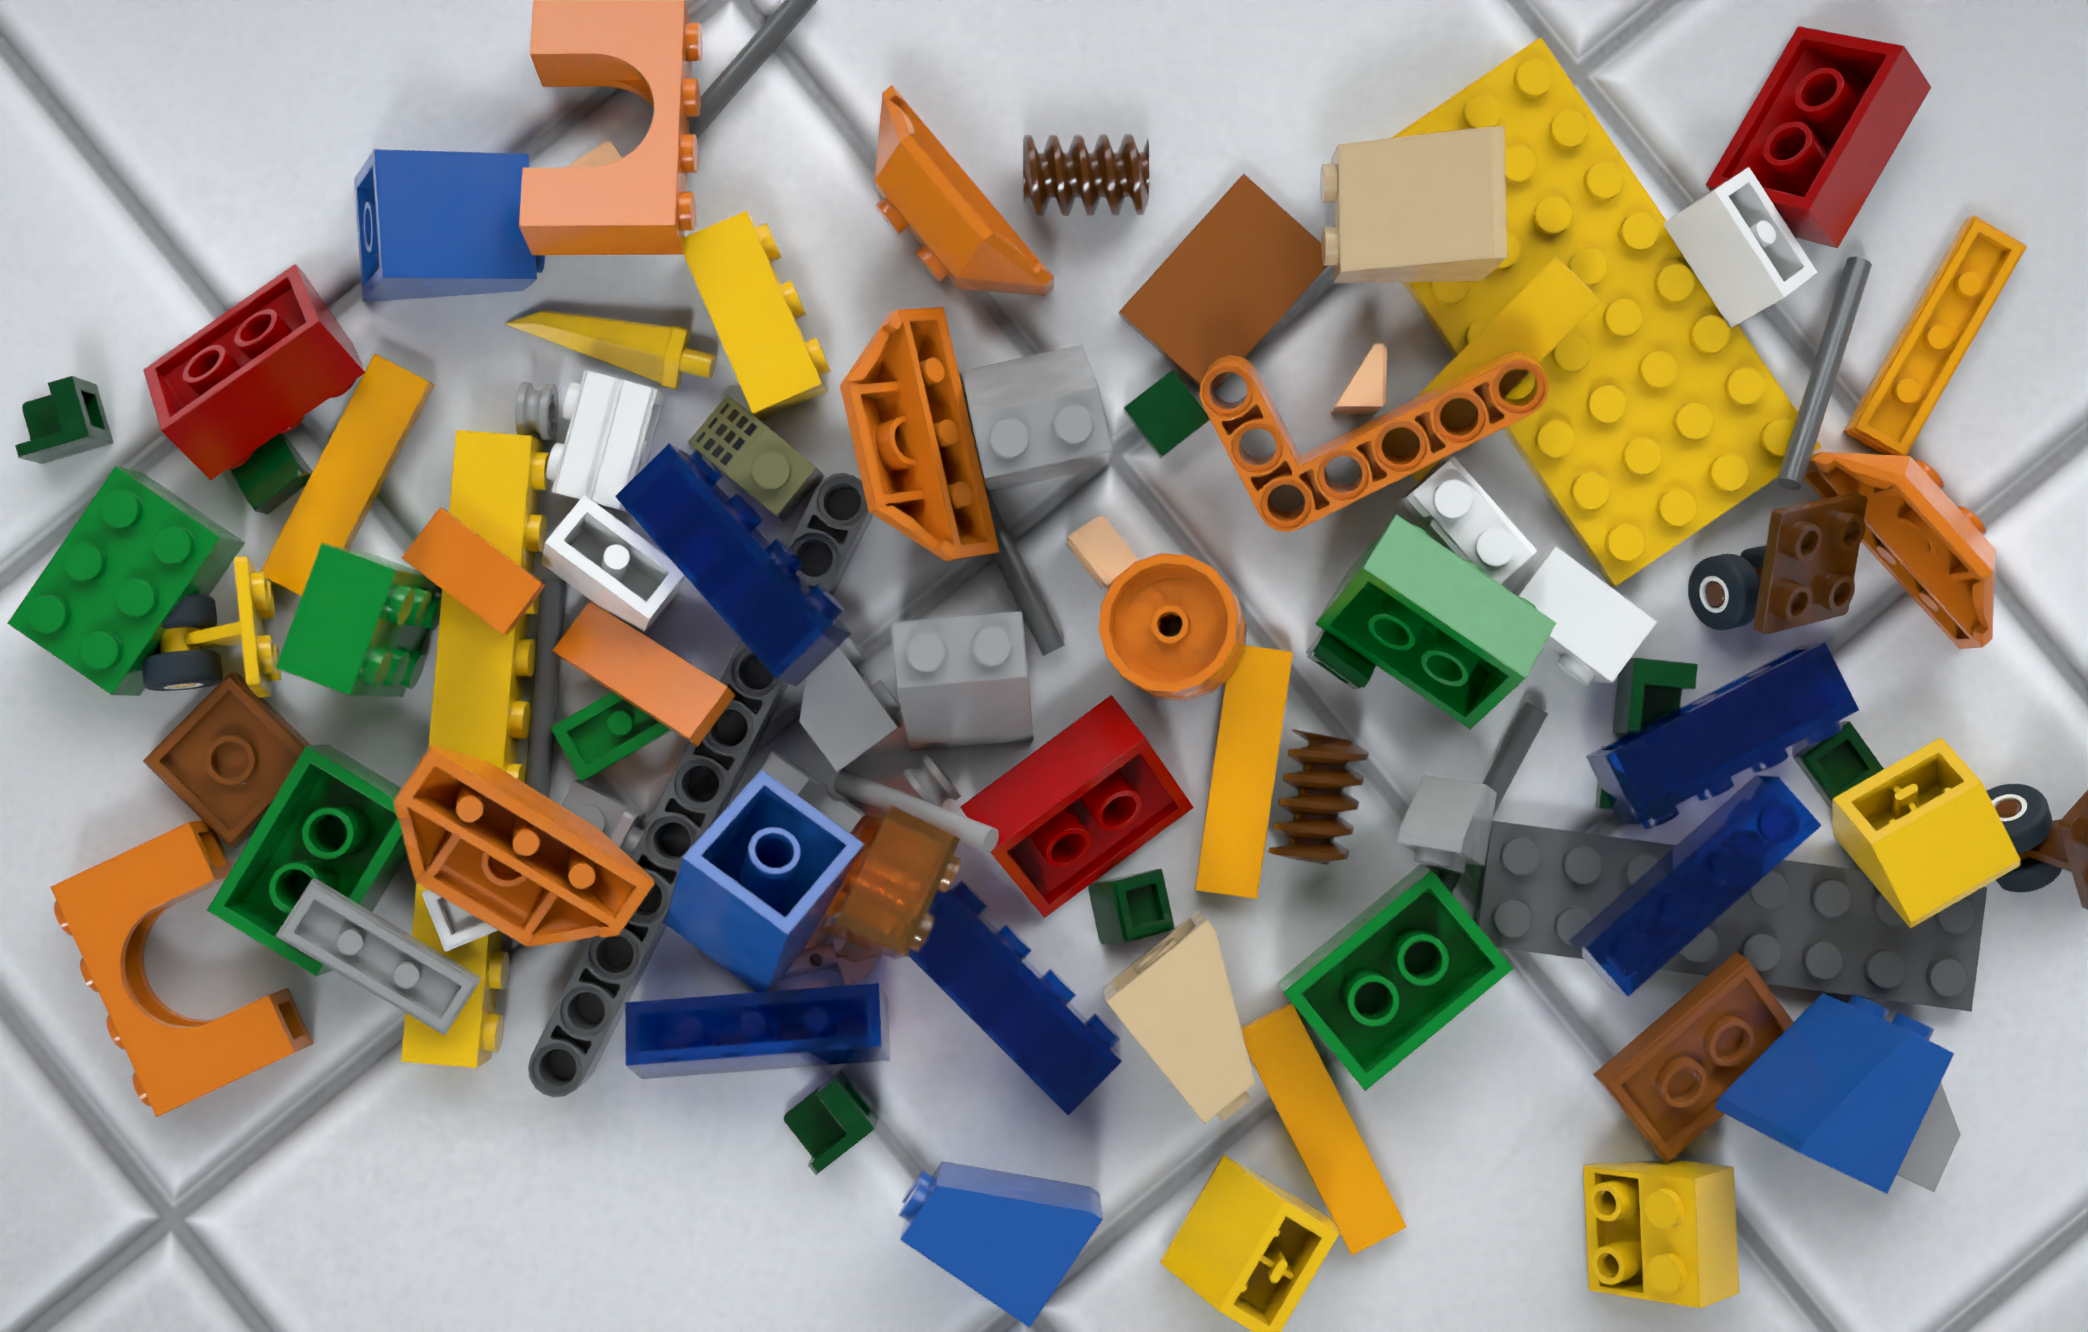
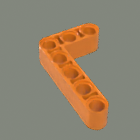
[1199,351,1549,532]

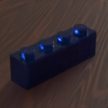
[615,443,851,687]
[1586,642,1859,829]
[1569,775,1822,997]
[889,878,1122,1116]
[625,983,890,1079]

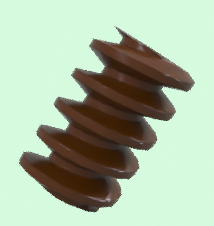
[1023,134,1149,216]
[1268,729,1369,865]

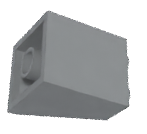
[961,344,1113,492]
[891,611,1034,751]

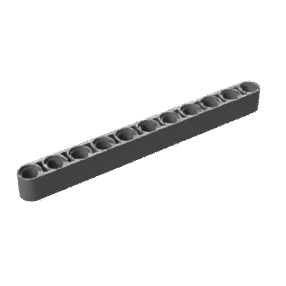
[528,473,873,1097]

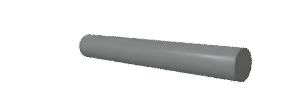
[834,770,999,853]

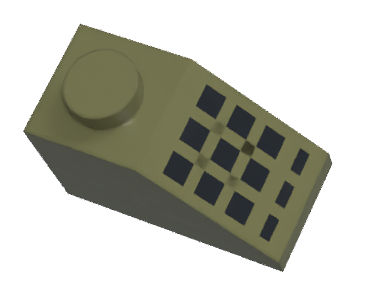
[688,395,823,522]

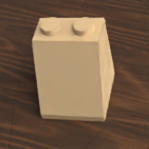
[1320,126,1507,283]
[1103,909,1255,1124]

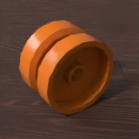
[1099,553,1247,702]

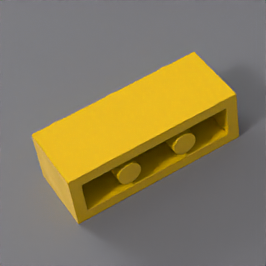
[684,210,831,421]

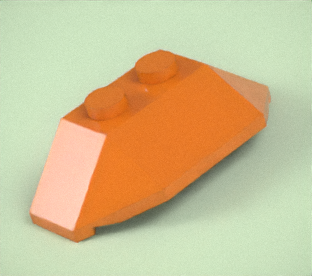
[875,85,1054,296]
[840,307,1000,562]
[1804,452,1996,649]
[394,745,655,947]

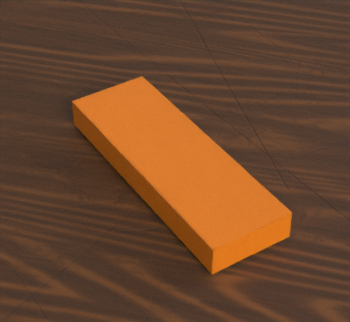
[552,601,736,747]

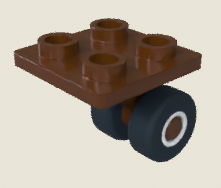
[1688,492,1868,635]
[1987,784,2088,910]

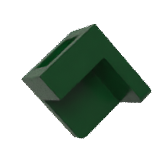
[15,376,113,464]
[1612,658,1698,738]
[784,1070,879,1175]

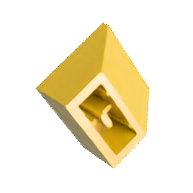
[1832,737,2021,929]
[1159,1153,1340,1332]
[1583,1160,1740,1309]

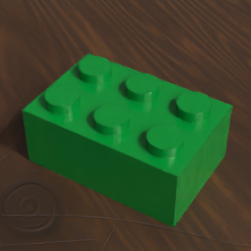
[7,466,245,696]
[1315,514,1556,730]
[275,543,442,697]
[206,744,408,977]
[1277,864,1513,1091]

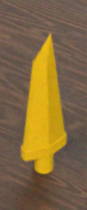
[505,310,717,390]

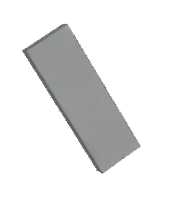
[276,878,481,1035]

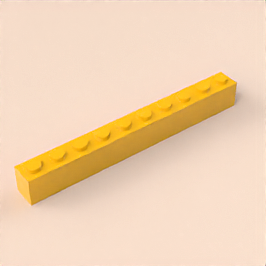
[401,430,551,1068]

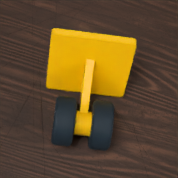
[142,556,281,698]

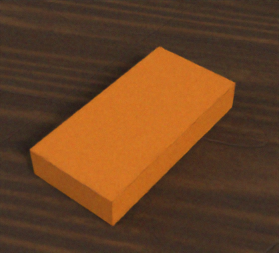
[402,507,546,636]

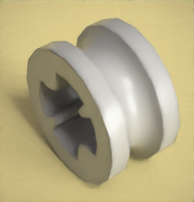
[515,382,559,440]
[903,753,962,808]

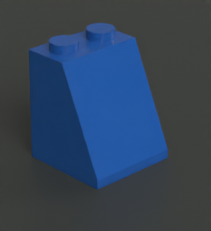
[354,149,545,302]
[665,769,864,998]
[1715,993,1954,1194]
[898,1161,1103,1328]

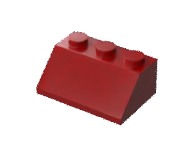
[1706,26,1931,249]
[143,264,365,480]
[960,695,1194,918]

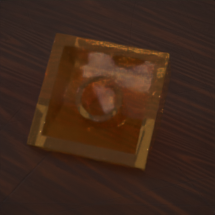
[816,805,961,959]

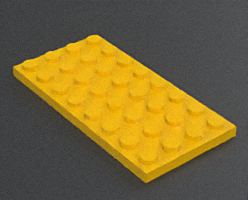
[1392,37,1821,587]

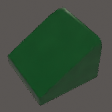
[230,434,313,515]
[1306,629,1376,689]
[1088,868,1175,945]

